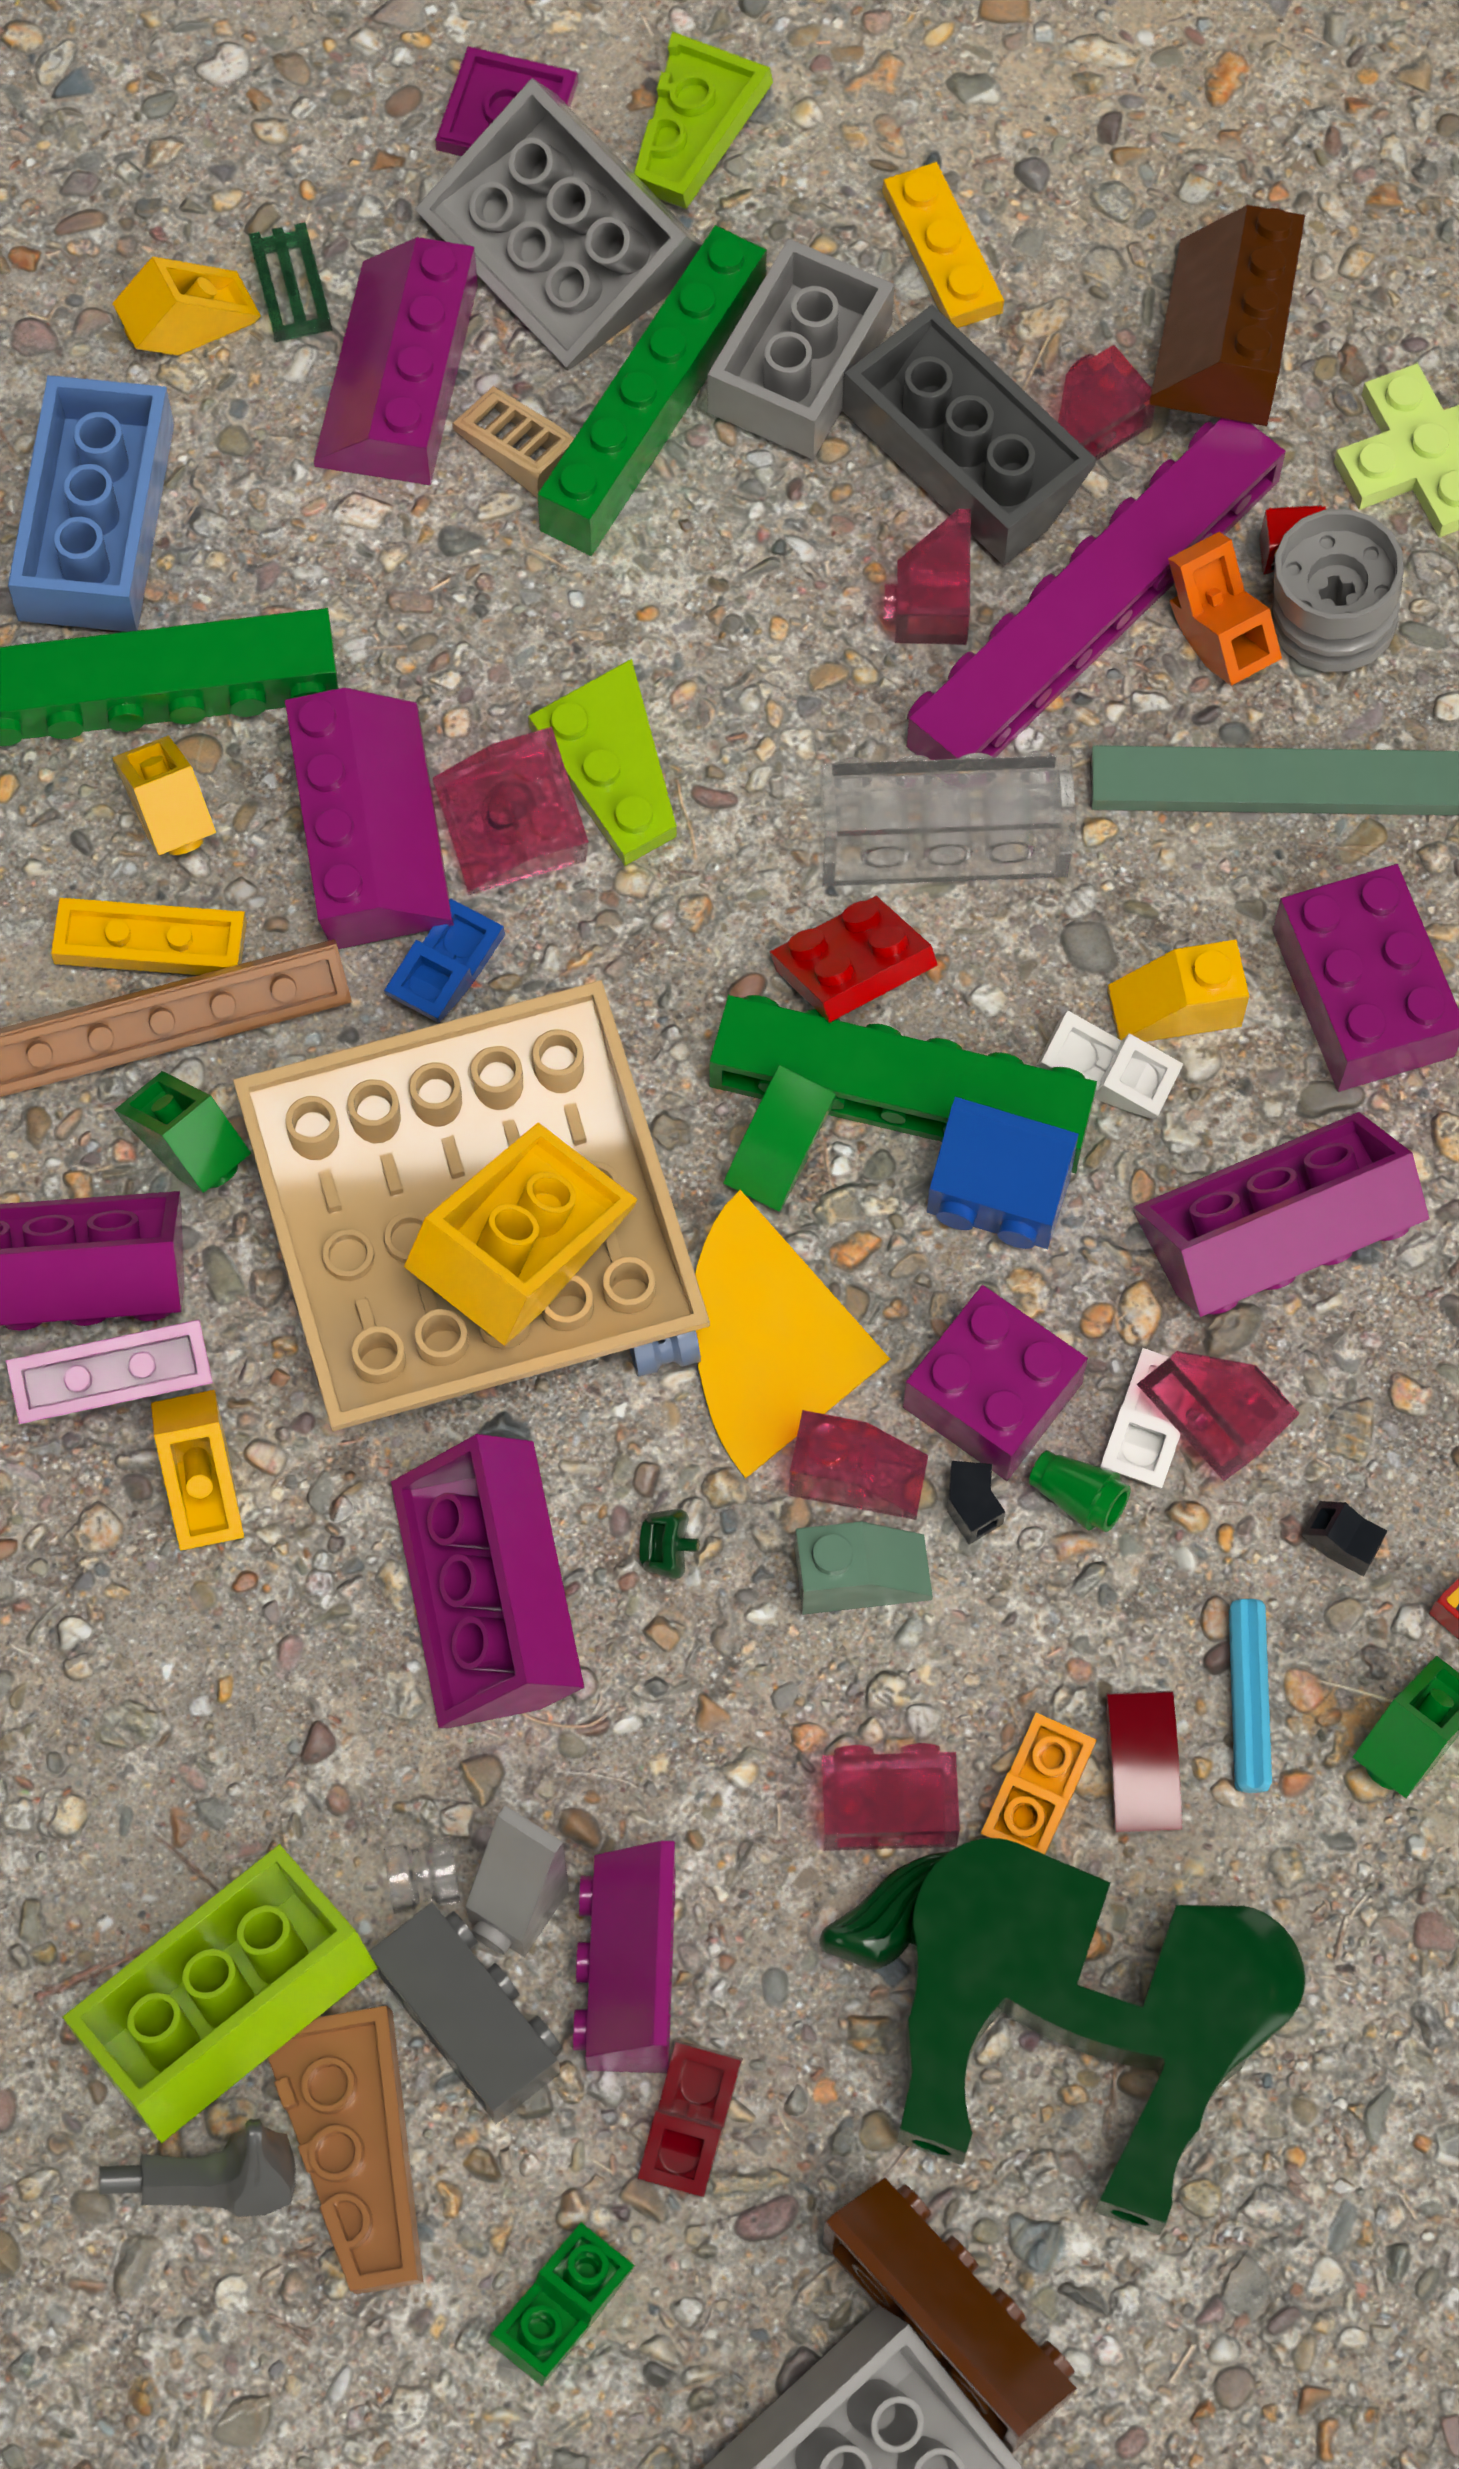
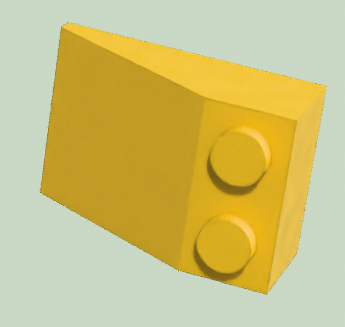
[404,1122,638,1346]

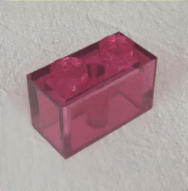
[820,1743,960,1851]

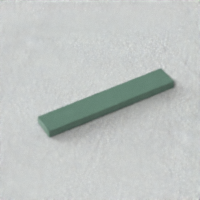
[1091,745,1459,815]

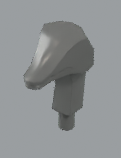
[98,2119,296,2217]

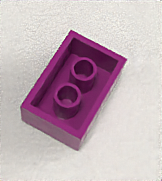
[1272,863,1459,1092]

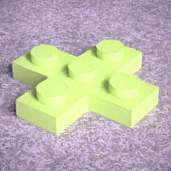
[1334,363,1459,538]

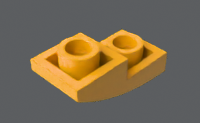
[980,1713,1097,1855]

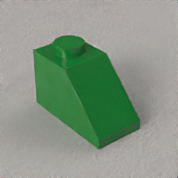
[115,1071,251,1193]
[1352,1656,1459,1799]

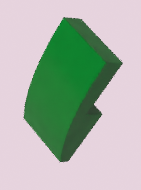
[723,1065,837,1213]
[488,2222,635,2386]

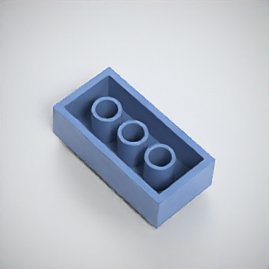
[8,375,174,632]

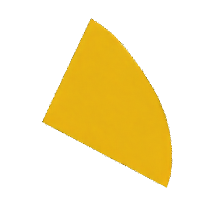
[695,1190,891,1479]

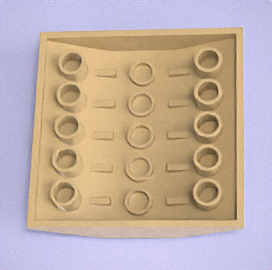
[233,980,710,1432]

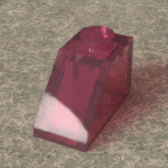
[1058,345,1155,461]
[883,509,971,645]
[1137,1351,1300,1481]
[789,1410,929,1520]

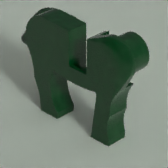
[819,1838,1305,2235]

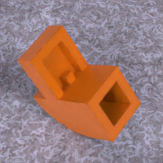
[1168,531,1282,686]

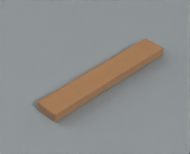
[0,939,352,1097]

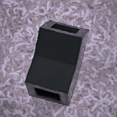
[947,1461,1005,1545]
[1301,1501,1387,1577]

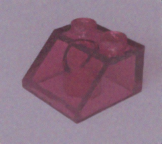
[433,727,589,895]

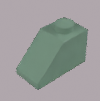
[794,1521,933,1615]

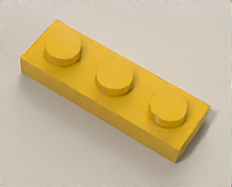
[882,162,1004,328]
[51,898,247,975]

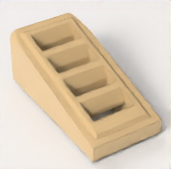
[452,386,574,498]

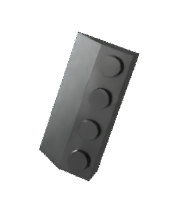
[842,305,1096,565]

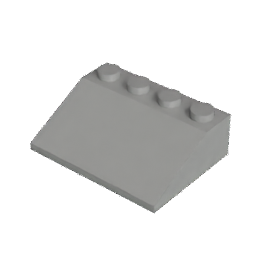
[415,78,702,369]
[702,2305,1023,2469]

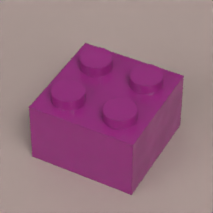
[903,1284,1088,1481]

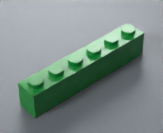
[537,225,767,557]
[0,608,339,747]
[709,995,1097,1174]

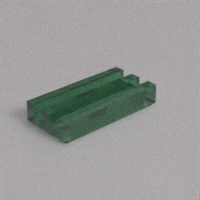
[248,222,332,342]

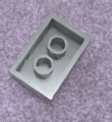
[708,238,895,460]

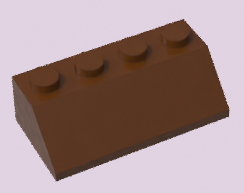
[1149,204,1305,426]
[822,2177,1077,2454]

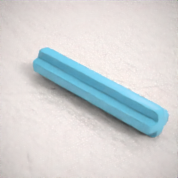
[1229,1599,1272,1793]

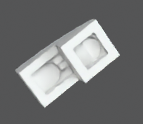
[1036,1010,1183,1119]
[1100,1348,1204,1489]

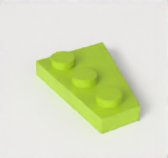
[634,31,773,209]
[528,659,677,866]

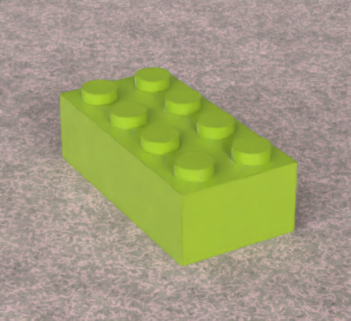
[62,1844,378,2144]

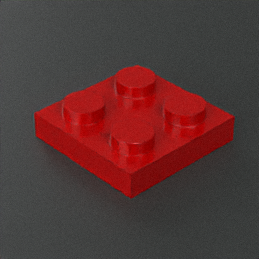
[769,896,938,1023]

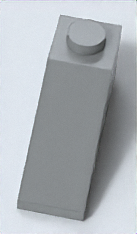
[466,1805,569,1957]

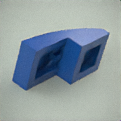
[384,898,505,1023]

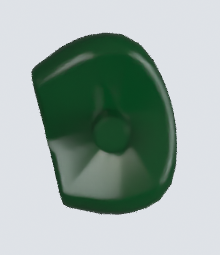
[639,1509,700,1579]

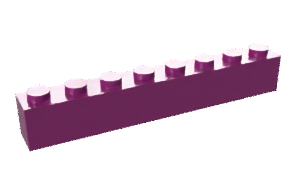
[906,418,1286,792]

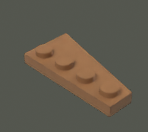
[268,2005,424,2295]

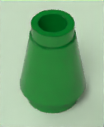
[1029,1450,1131,1532]

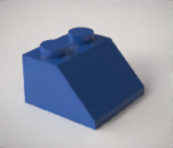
[927,1097,1079,1250]

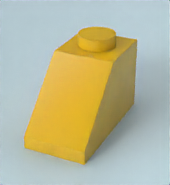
[112,256,261,355]
[112,735,216,855]
[1107,940,1249,1042]
[151,1389,244,1551]

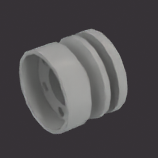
[1272,509,1404,672]

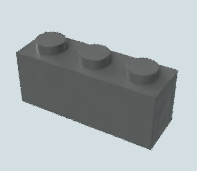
[368,1902,562,2124]

